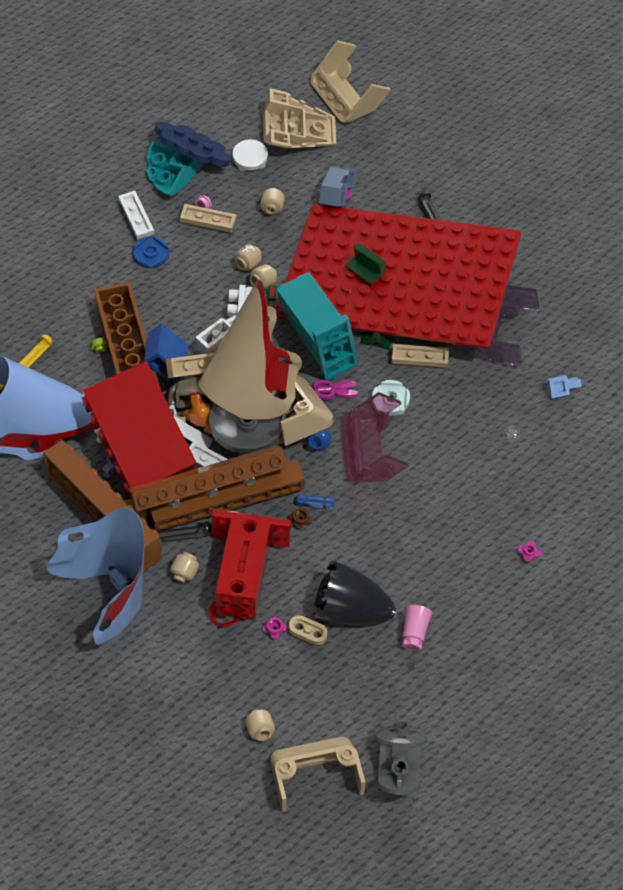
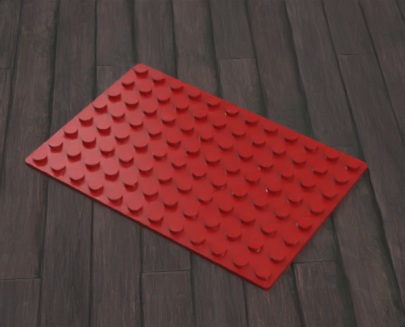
[276,204,521,349]

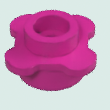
[518,541,541,562]
[263,617,287,639]

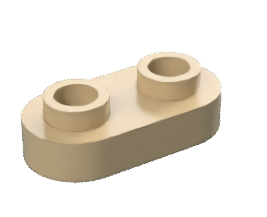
[289,616,327,645]

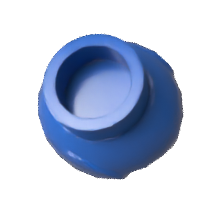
[308,429,331,450]

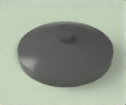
[209,396,286,453]

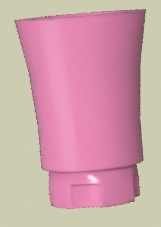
[402,605,433,651]

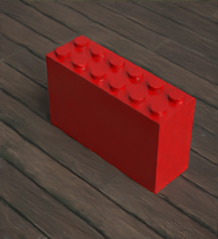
[81,361,197,498]

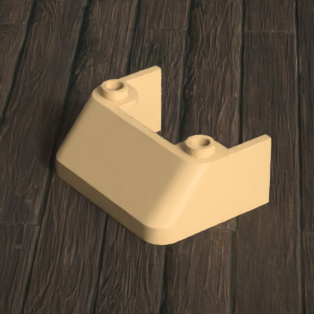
[311,40,391,123]
[272,375,333,446]
[271,737,365,812]

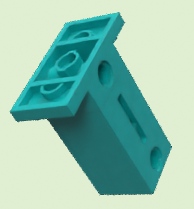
[276,272,359,380]

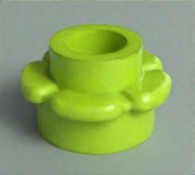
[91,338,108,353]

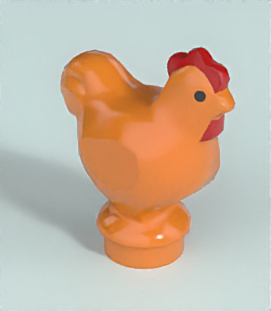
[182,392,212,435]

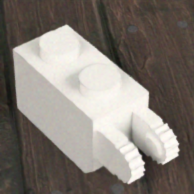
[195,315,236,354]

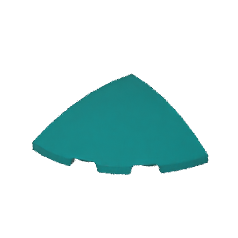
[146,141,203,196]

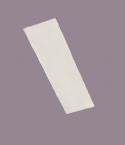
[173,415,213,448]

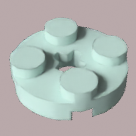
[372,380,410,416]

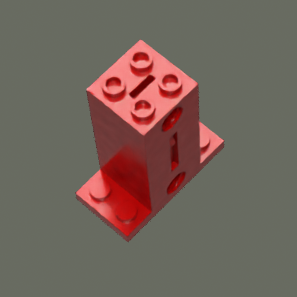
[211,509,291,619]

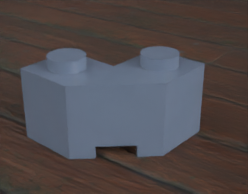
[318,166,357,206]

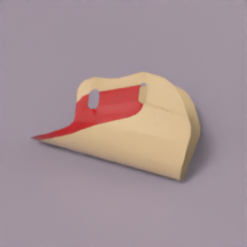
[199,280,302,420]

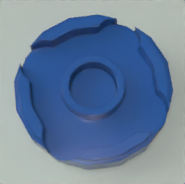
[133,237,169,269]

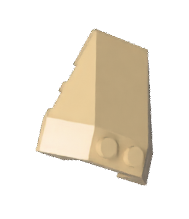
[263,88,336,148]

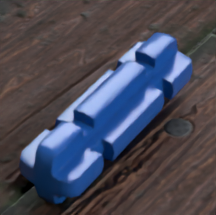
[296,494,335,509]

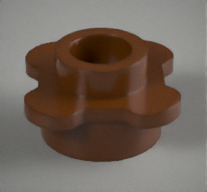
[289,508,312,529]

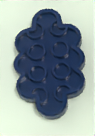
[154,122,231,167]

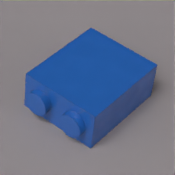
[144,323,188,383]

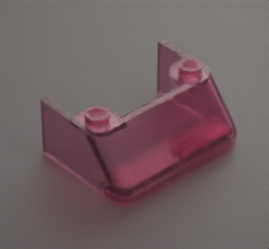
[341,392,409,482]

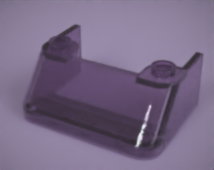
[474,285,539,366]

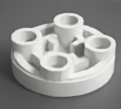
[233,140,268,171]

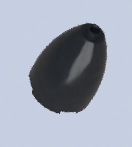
[312,560,396,626]

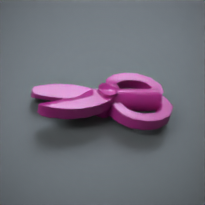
[313,380,358,400]

